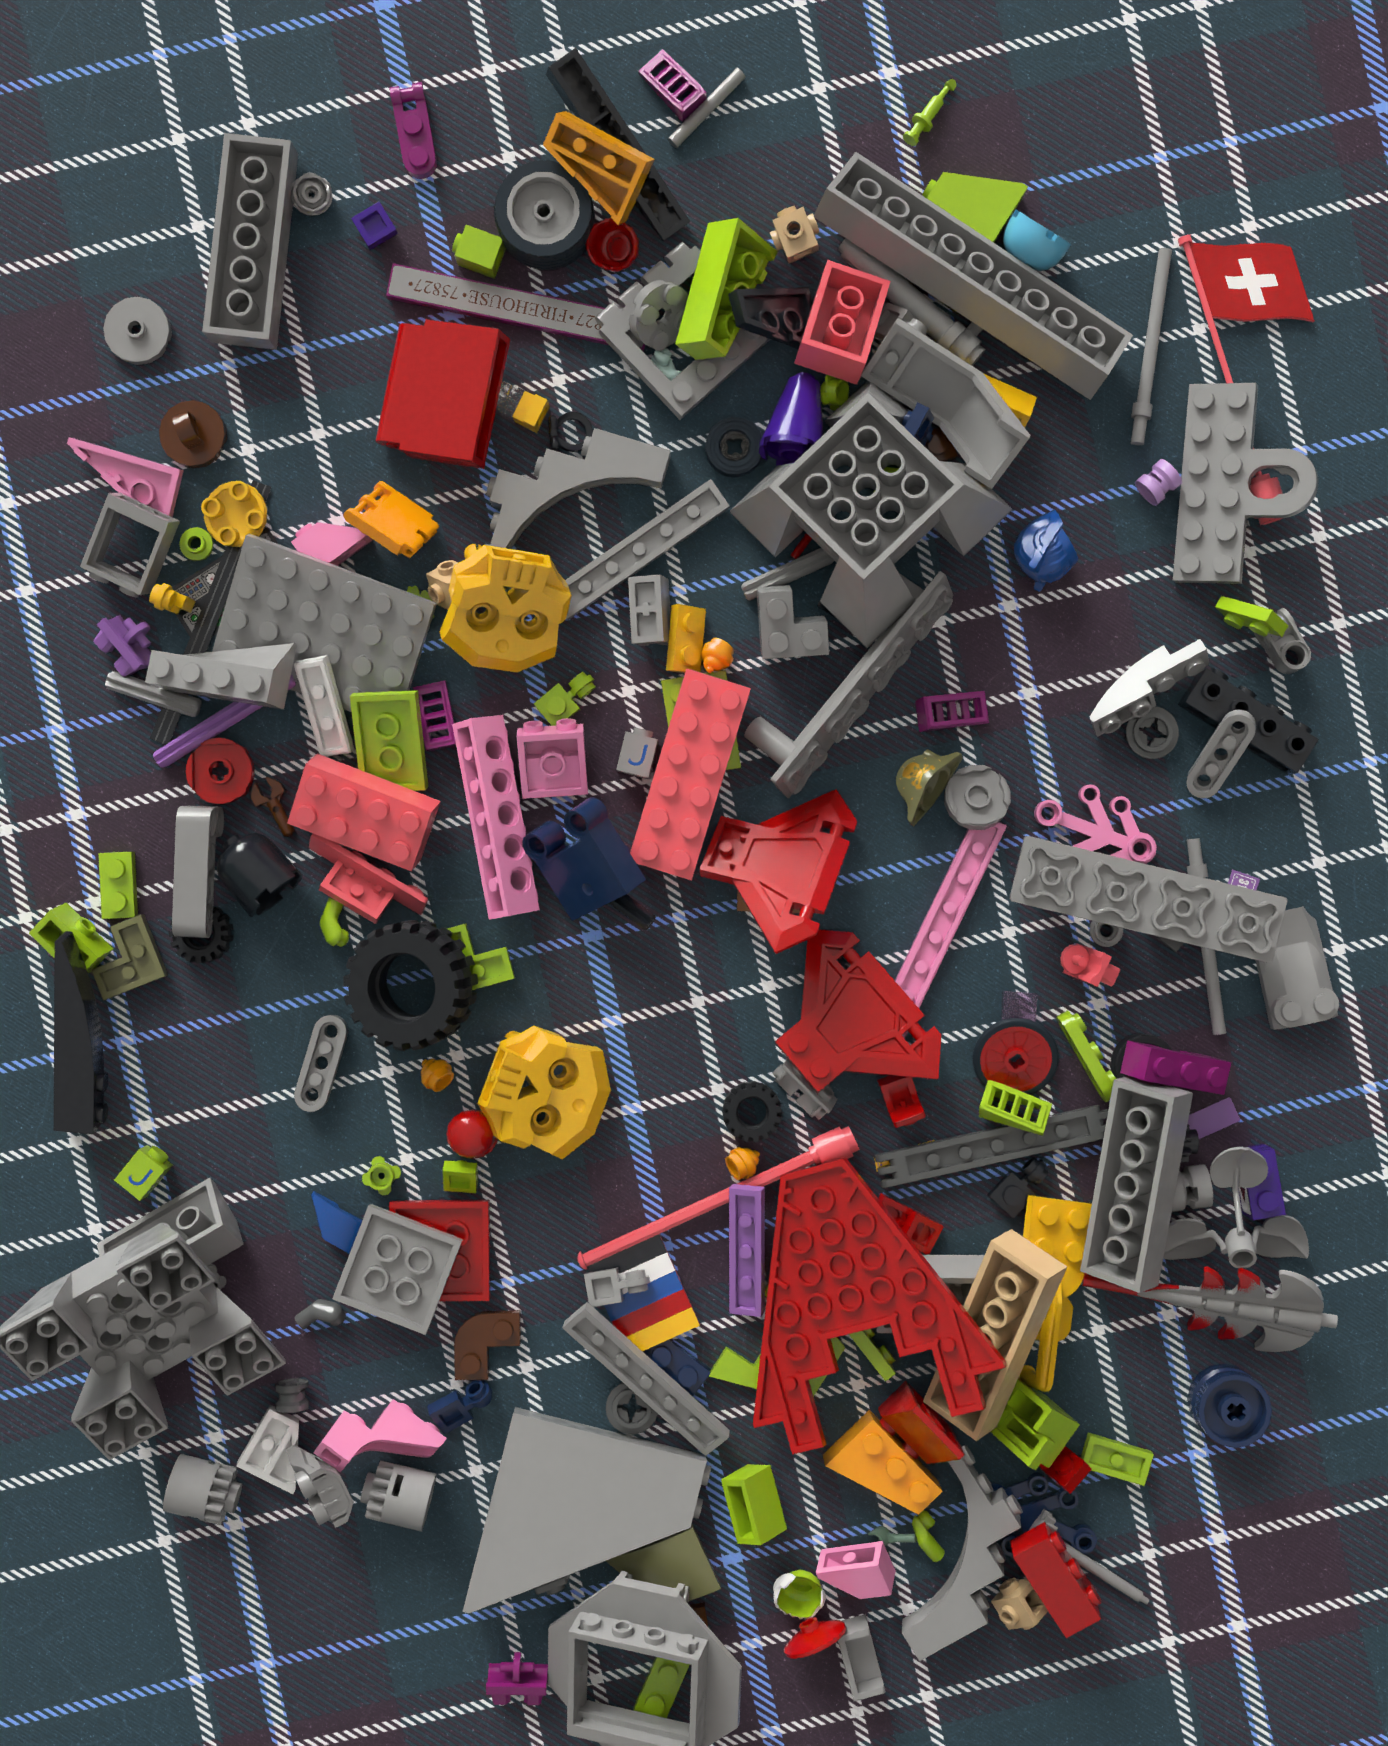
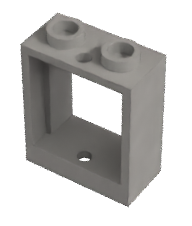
[80,493,180,598]

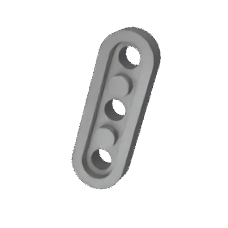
[1186,710,1256,798]
[294,1015,348,1112]

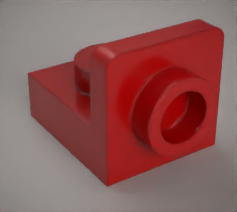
[1039,1446,1092,1494]

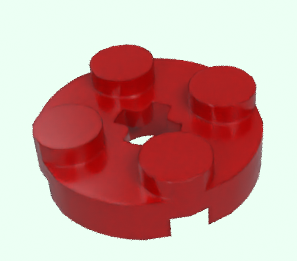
[186,738,255,804]

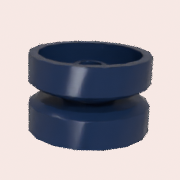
[1187,1363,1272,1448]

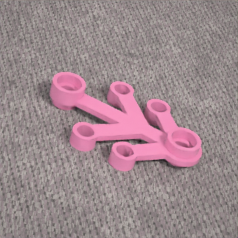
[1034,784,1157,864]

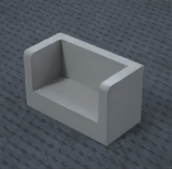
[838,1614,886,1701]

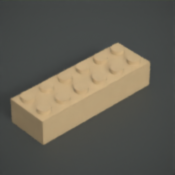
[923,1229,1067,1441]

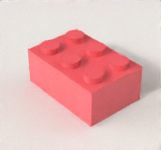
[794,260,891,385]

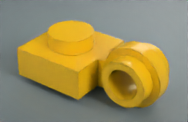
[149,583,195,615]

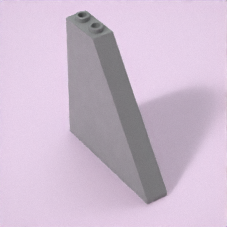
[463,1407,711,1613]

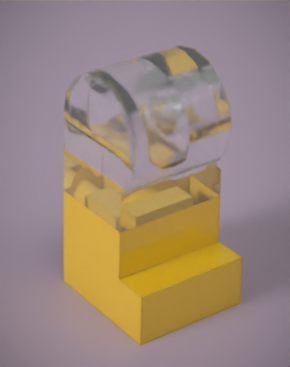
[496,380,550,433]

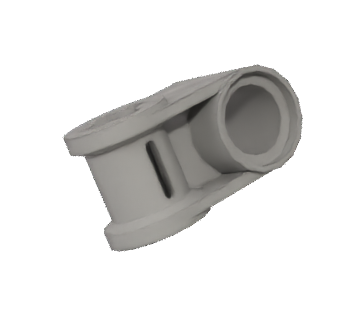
[1254,608,1311,674]

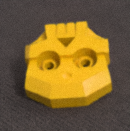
[439,544,572,673]
[477,1025,611,1159]

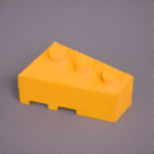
[543,111,655,225]
[823,1409,943,1515]

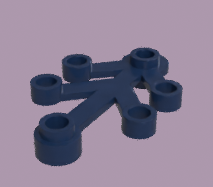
[991,1473,1097,1556]

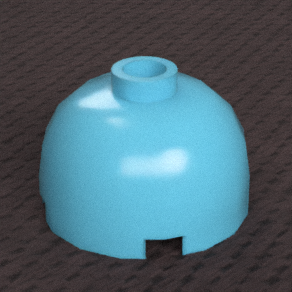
[1003,209,1071,271]

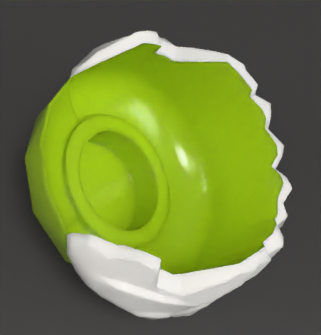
[773,1569,826,1619]

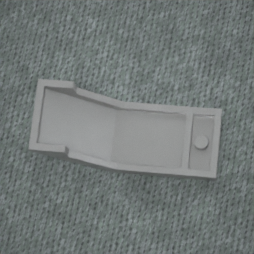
[861,318,1030,489]

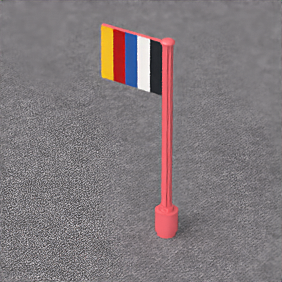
[577,1126,860,1351]

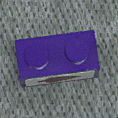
[1239,1144,1286,1220]

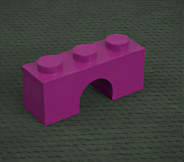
[1120,1040,1231,1095]

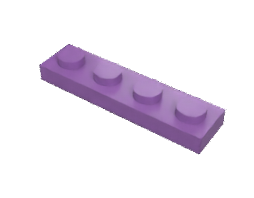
[729,1184,765,1317]

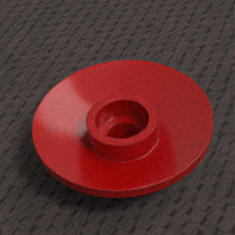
[784,1617,846,1659]

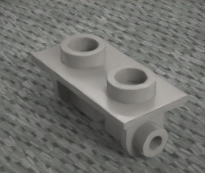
[772,1059,838,1120]

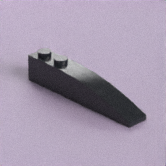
[546,47,690,241]
[53,931,108,1134]

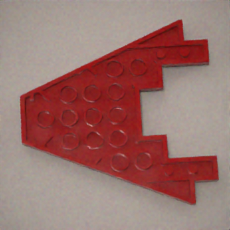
[753,1158,1007,1454]

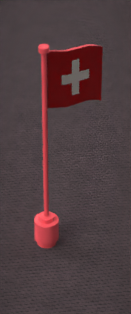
[1178,235,1315,525]

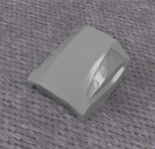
[286,1446,354,1528]

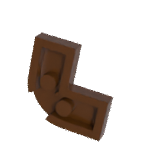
[454,1310,521,1380]

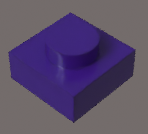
[351,201,398,250]

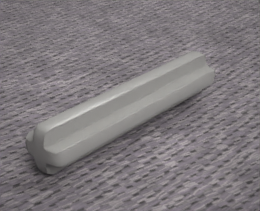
[741,548,834,600]
[105,671,202,717]

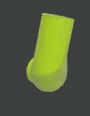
[319,897,349,947]
[912,1510,945,1562]

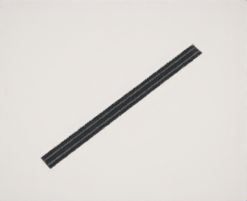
[150,480,272,745]

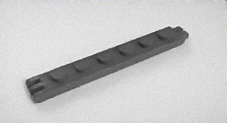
[874,1105,1108,1188]

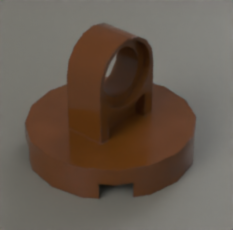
[159,400,228,469]

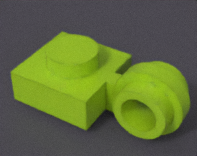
[534,672,596,726]

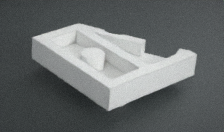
[236,1405,299,1494]

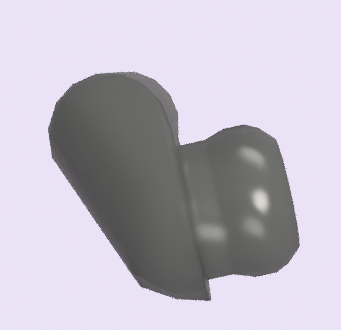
[294,1299,346,1329]

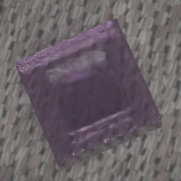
[1001,991,1038,1022]

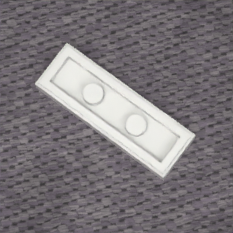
[294,655,354,757]

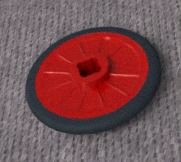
[972,1018,1059,1095]

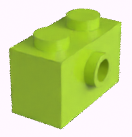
[29,903,114,973]
[721,1464,787,1545]

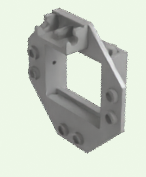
[548,1571,742,1746]

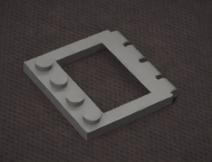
[595,242,771,420]

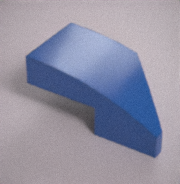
[311,1191,362,1254]

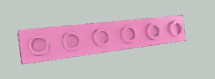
[452,715,540,920]

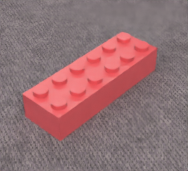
[630,668,751,881]

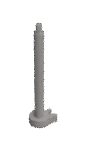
[1029,1509,1149,1605]

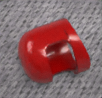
[446,1109,498,1159]

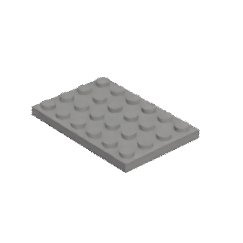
[212,534,437,712]

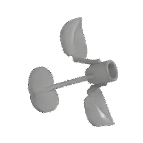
[1163,1147,1309,1268]

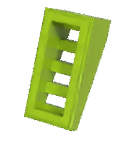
[979,1080,1052,1136]

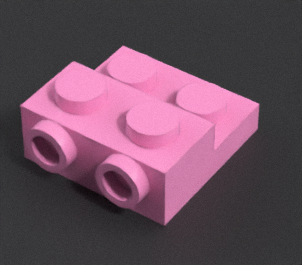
[516,718,588,799]

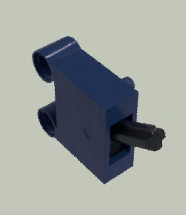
[522,797,656,930]

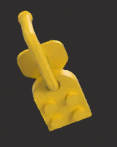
[1018,1195,1092,1392]

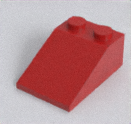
[878,1381,965,1464]

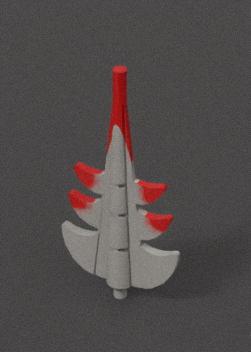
[1082,1266,1338,1352]

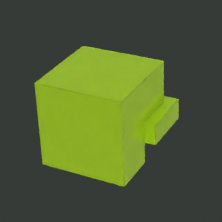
[990,1380,1080,1470]

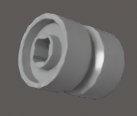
[1172,1164,1213,1212]

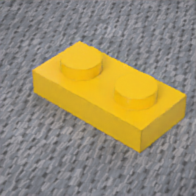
[666,604,706,673]

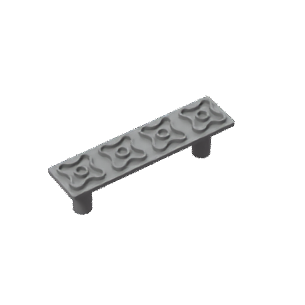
[744,571,953,798]
[1009,836,1287,963]

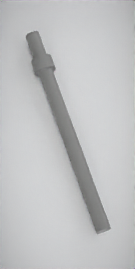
[1131,248,1172,445]
[1186,838,1226,1035]

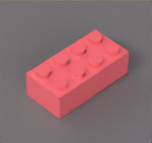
[287,753,441,872]

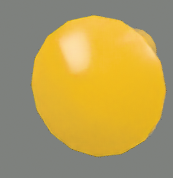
[201,481,267,547]

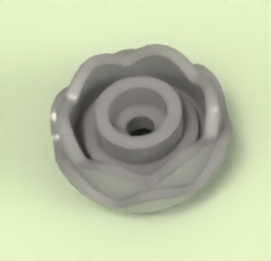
[291,172,332,216]

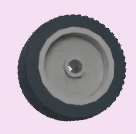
[494,160,595,270]

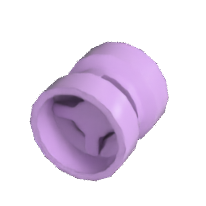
[1135,459,1182,506]

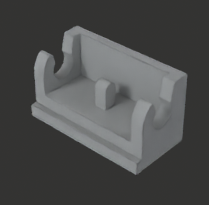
[628,574,671,646]

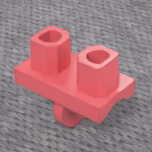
[1060,943,1120,987]

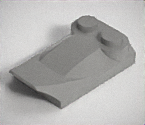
[1255,906,1339,1030]

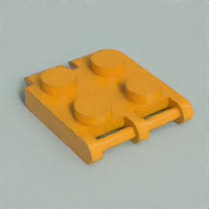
[343,481,439,558]

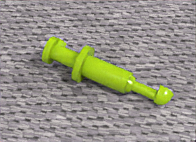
[903,79,956,146]

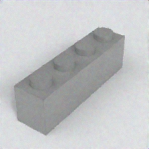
[145,643,297,710]

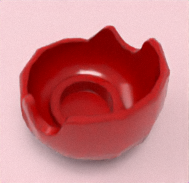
[586,218,639,272]

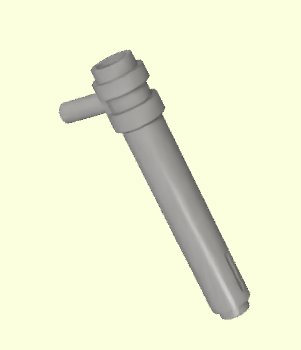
[838,238,986,366]

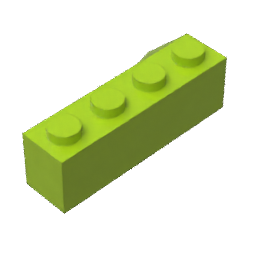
[675,218,778,360]

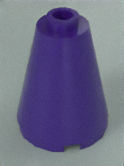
[759,372,824,466]

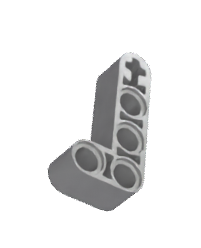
[172,805,224,938]

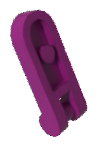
[389,82,437,179]

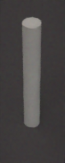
[668,68,746,148]

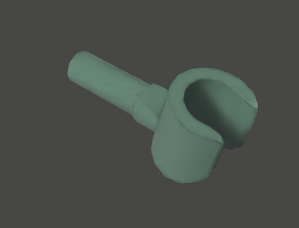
[868,1526,917,1546]

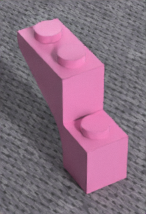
[313,1399,446,1472]

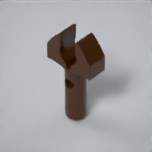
[251,777,295,837]

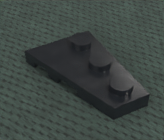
[728,287,813,349]

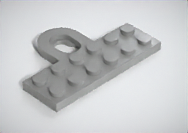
[1173,383,1319,584]

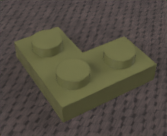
[92,914,168,1000]

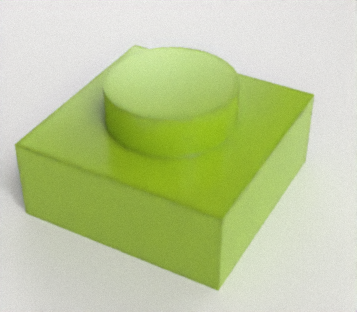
[443,1160,478,1193]

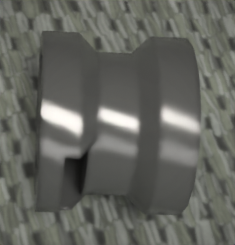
[275,1378,309,1413]

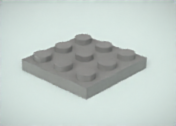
[332,1204,463,1335]

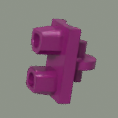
[486,1652,548,1705]

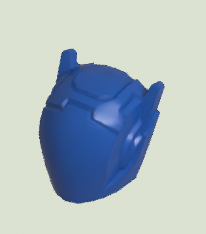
[1014,509,1078,592]

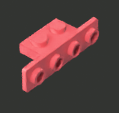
[309,833,428,924]

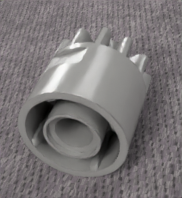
[163,1454,242,1525]
[360,1460,437,1532]

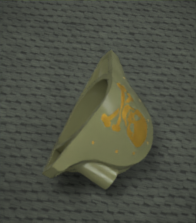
[896,749,963,827]

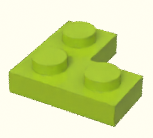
[447,923,515,990]

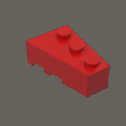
[1010,1522,1102,1638]

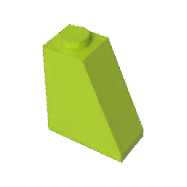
[922,172,1028,243]

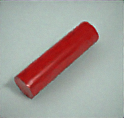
[790,533,812,559]

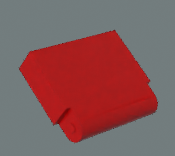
[375,319,510,469]

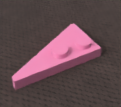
[67,437,184,517]

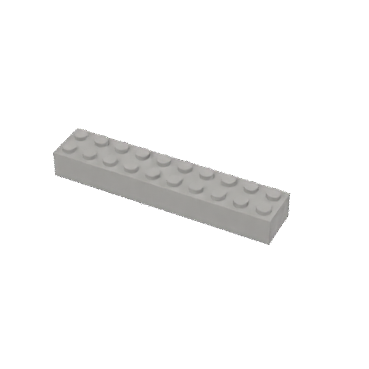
[813,152,1133,400]

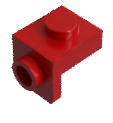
[877,1075,926,1128]

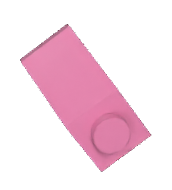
[291,522,373,566]
[816,1541,896,1599]

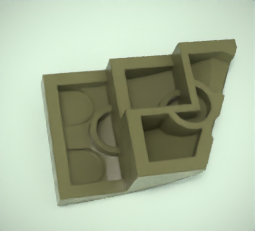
[606,1524,721,1601]

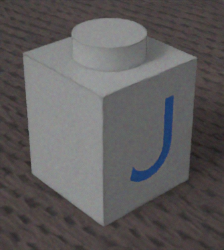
[616,727,658,779]

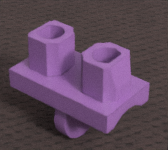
[93,615,151,677]

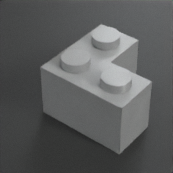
[757,585,829,659]

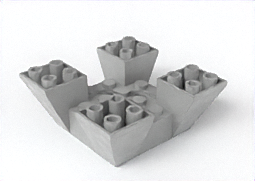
[730,380,1012,648]
[0,1223,286,1460]

